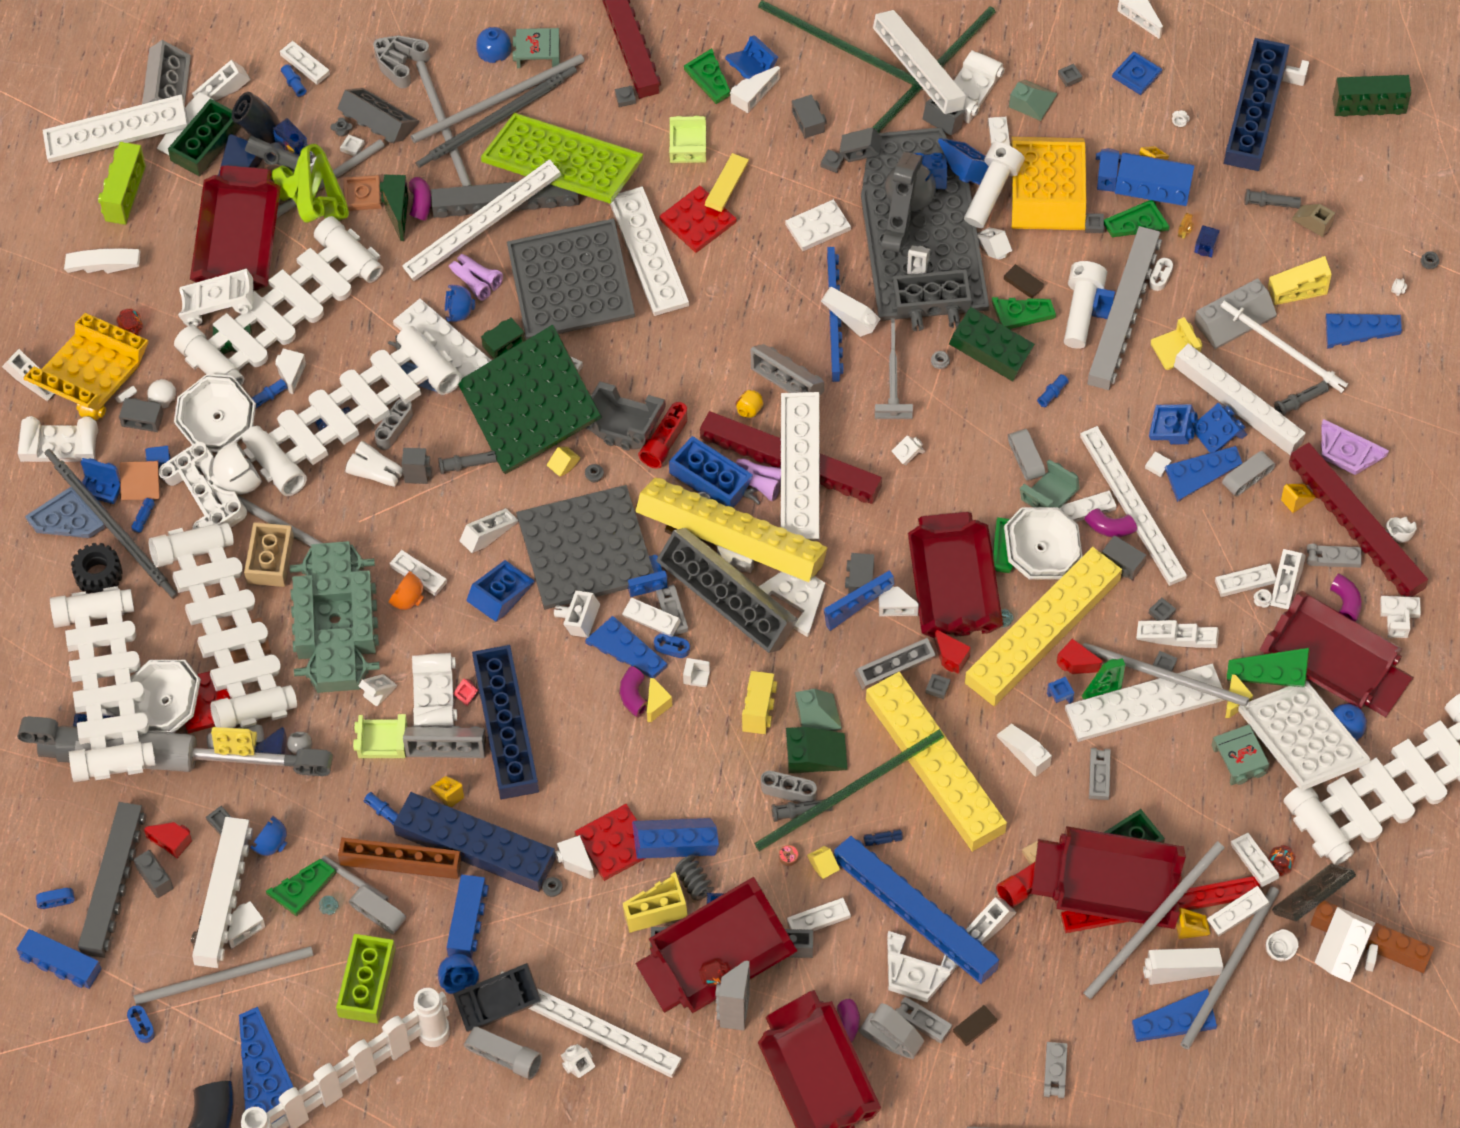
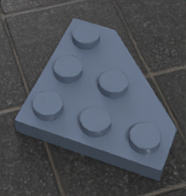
[25,487,105,538]

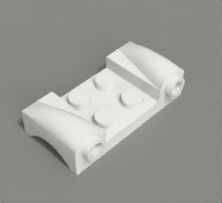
[954,50,1005,124]
[178,269,253,327]
[18,416,99,462]
[412,653,457,728]

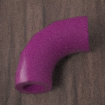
[408,177,432,221]
[1084,508,1137,537]
[1330,573,1362,622]
[619,666,648,718]
[837,999,860,1043]

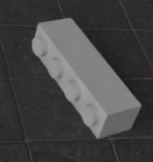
[854,638,935,690]

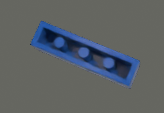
[446,874,489,959]
[17,929,102,989]

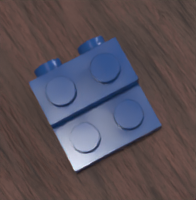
[1149,405,1198,444]

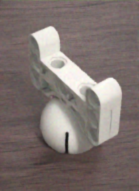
[159,442,262,529]

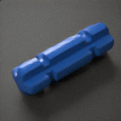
[132,498,155,533]

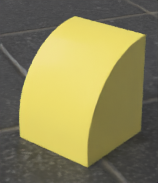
[547,447,581,476]
[807,846,840,879]

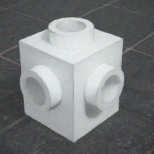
[561,1044,595,1078]

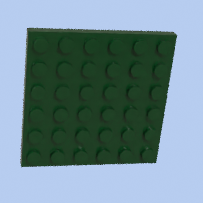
[458,325,602,474]

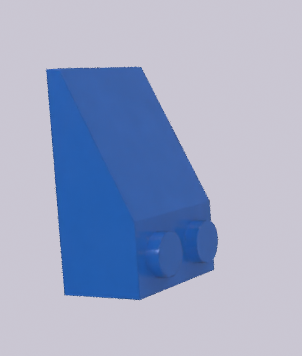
[938,138,989,185]
[466,560,535,622]

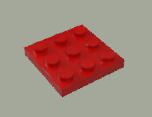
[659,185,737,253]
[185,671,231,734]
[574,804,646,881]

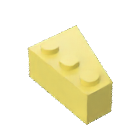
[1268,256,1332,305]
[742,671,777,734]
[622,872,688,933]

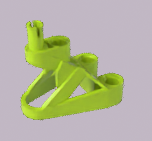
[271,144,349,223]

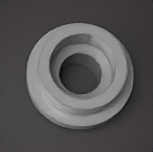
[931,351,950,369]

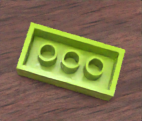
[98,142,146,225]
[336,934,396,1024]

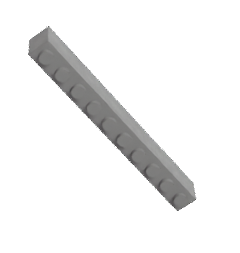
[1087,226,1162,390]

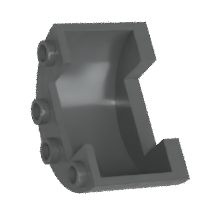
[585,381,666,451]

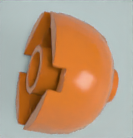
[388,571,424,610]

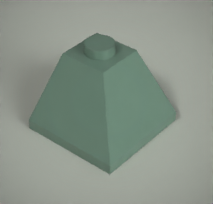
[1009,80,1057,121]
[795,689,842,731]

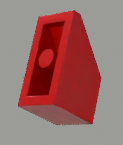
[934,630,971,674]
[1057,638,1103,674]
[144,822,192,859]

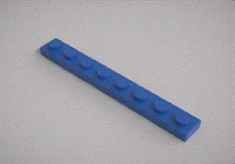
[827,247,843,382]

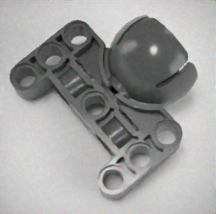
[881,152,936,253]

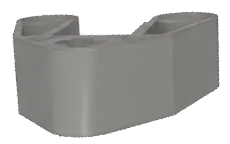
[373,36,430,88]
[859,1003,924,1059]

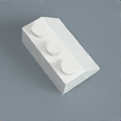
[1315,907,1375,982]

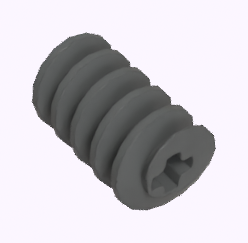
[675,855,714,900]

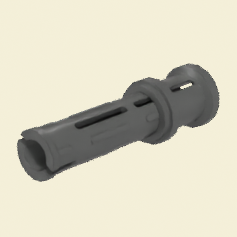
[1244,189,1301,209]
[1274,381,1329,416]
[438,451,497,474]
[771,798,833,822]

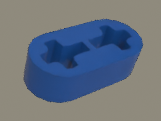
[654,633,690,658]
[36,888,75,909]
[127,1005,155,1043]

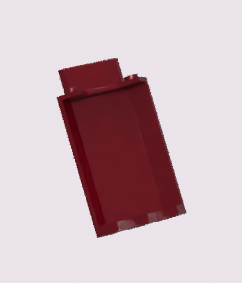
[190,165,281,291]
[908,512,1003,639]
[1260,591,1414,718]
[1031,826,1186,929]
[635,877,797,1014]
[758,990,881,1128]

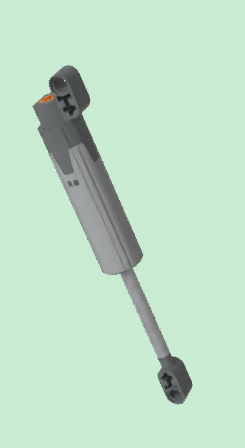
[17,716,333,776]

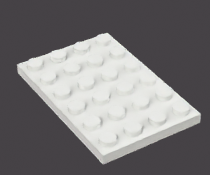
[1238,680,1370,791]

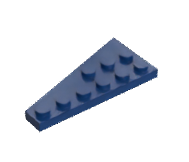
[239,1007,293,1124]

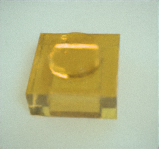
[1178,212,1194,239]

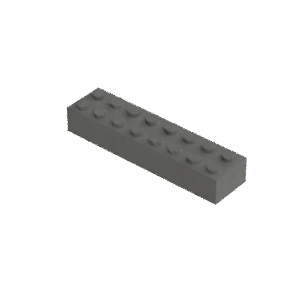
[656,528,798,653]

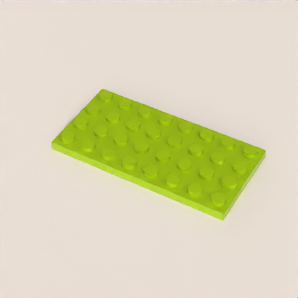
[481,113,643,204]

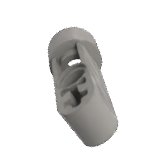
[464,1027,542,1080]

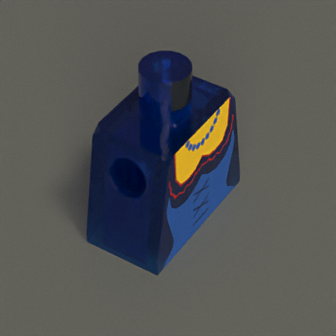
[273,118,312,158]

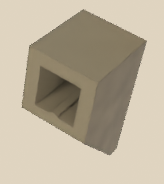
[1292,204,1335,237]

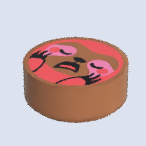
[779,845,799,866]

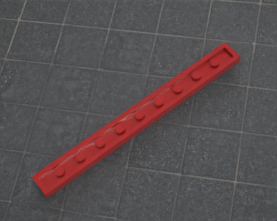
[1060,876,1261,934]

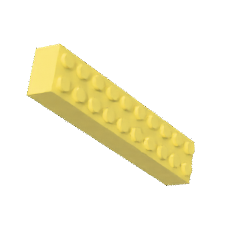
[636,477,828,582]
[965,547,1122,707]
[866,672,1007,852]

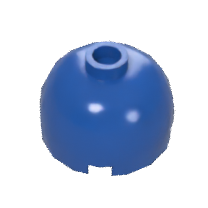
[476,27,512,63]
[445,285,475,322]
[1332,704,1367,742]
[250,816,287,856]
[438,954,479,994]

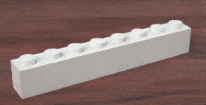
[873,10,966,114]
[1174,344,1305,455]
[192,817,253,968]

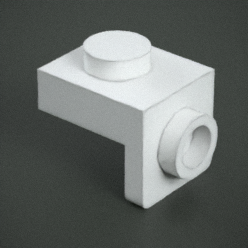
[892,435,925,465]

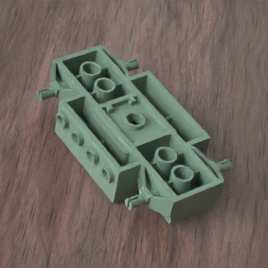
[290,541,380,693]

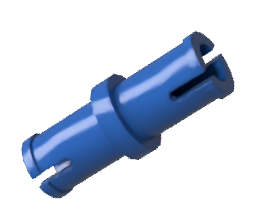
[281,64,307,97]
[1037,374,1069,407]
[252,378,288,409]
[363,792,399,825]

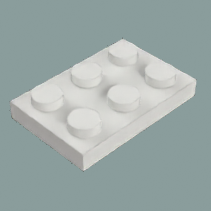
[785,199,851,252]

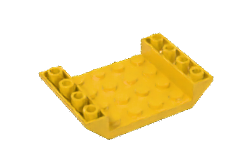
[1011,137,1086,230]
[23,313,148,410]

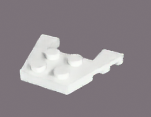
[759,571,825,637]
[887,931,958,1002]

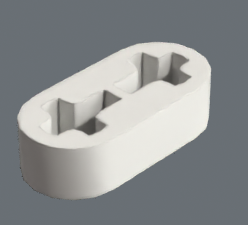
[1149,258,1173,291]

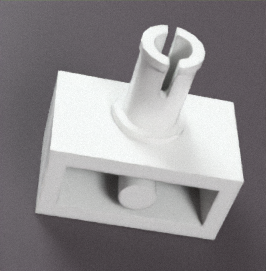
[554,591,600,638]

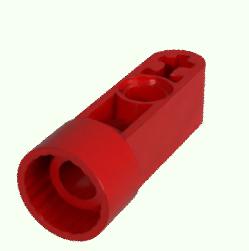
[638,402,687,469]
[996,862,1035,908]

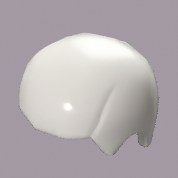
[147,379,176,408]
[1385,517,1417,543]
[1265,929,1299,962]

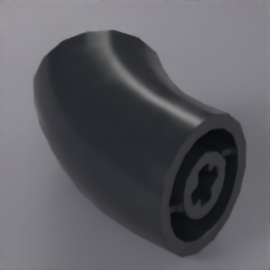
[232,92,284,144]
[188,1081,234,1128]

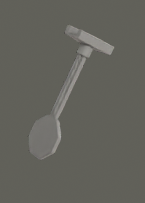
[875,318,913,419]

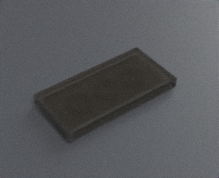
[1272,863,1356,922]

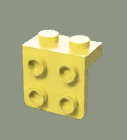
[1151,317,1202,370]
[211,727,257,756]

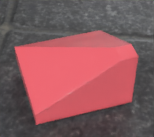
[453,678,479,706]

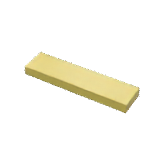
[705,153,749,212]

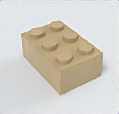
[244,523,294,587]

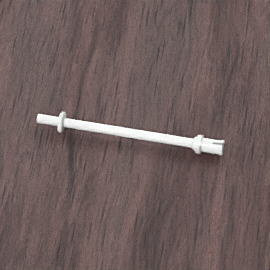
[1220,300,1349,393]

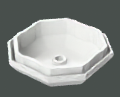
[174,374,256,453]
[1004,507,1083,579]
[130,660,201,733]

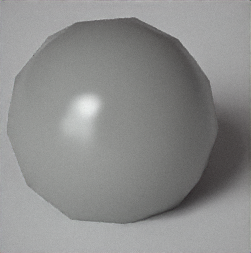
[287,732,312,755]

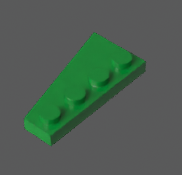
[1227,648,1310,688]

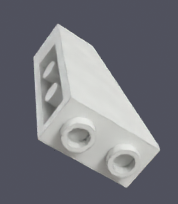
[1143,948,1223,985]

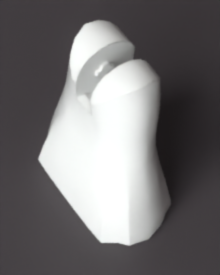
[345,441,403,487]

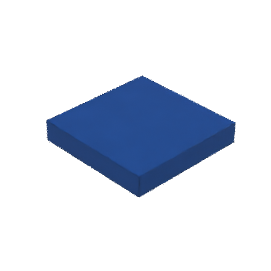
[1112,51,1162,95]

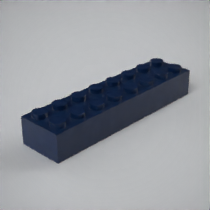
[1224,38,1290,171]
[472,645,539,800]
[393,792,556,892]

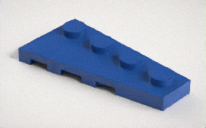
[1325,313,1402,349]
[1165,446,1242,502]
[824,570,895,631]
[585,616,667,679]
[1132,989,1217,1042]

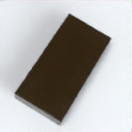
[1004,264,1044,299]
[953,1005,998,1046]

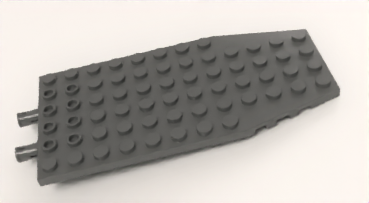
[861,127,989,331]

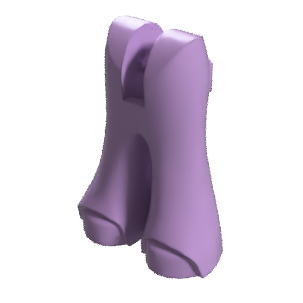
[449,254,503,301]
[736,459,781,501]

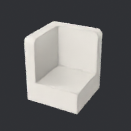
[1282,60,1309,86]
[1387,609,1410,638]
[683,658,710,687]

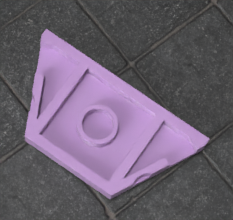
[1321,419,1389,475]

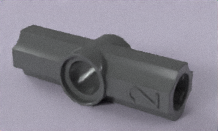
[245,136,300,171]

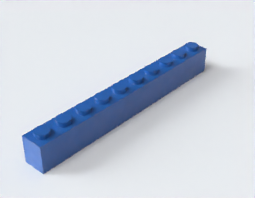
[834,836,999,985]

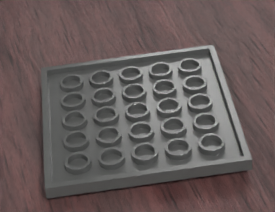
[507,218,635,339]
[516,485,654,610]

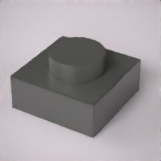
[1058,63,1082,87]
[615,86,636,107]
[821,149,844,173]
[1085,214,1104,233]
[1148,597,1176,621]
[1153,651,1178,672]
[926,673,951,699]

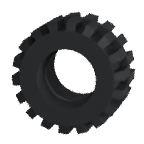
[71,543,123,594]

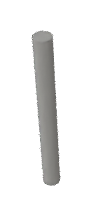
[321,855,389,901]

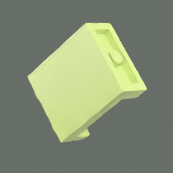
[669,116,706,163]
[353,714,407,758]

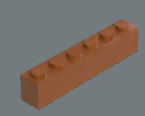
[338,837,462,879]
[1310,899,1435,974]

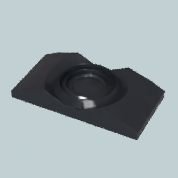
[453,963,542,1032]

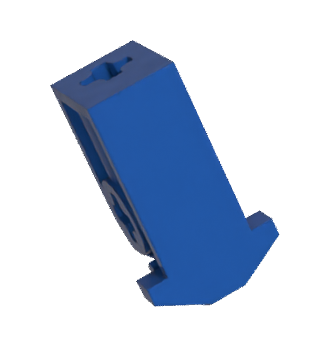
[1095,148,1122,192]

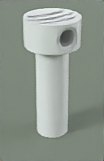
[964,142,1025,228]
[1064,261,1107,349]

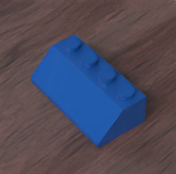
[1115,152,1195,206]
[669,436,753,508]
[632,818,719,859]

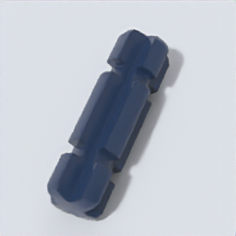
[863,829,903,846]

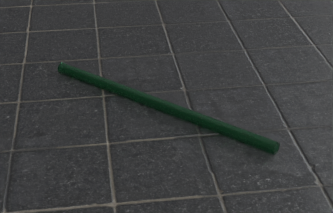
[758,0,923,90]
[873,6,996,133]
[754,729,944,852]

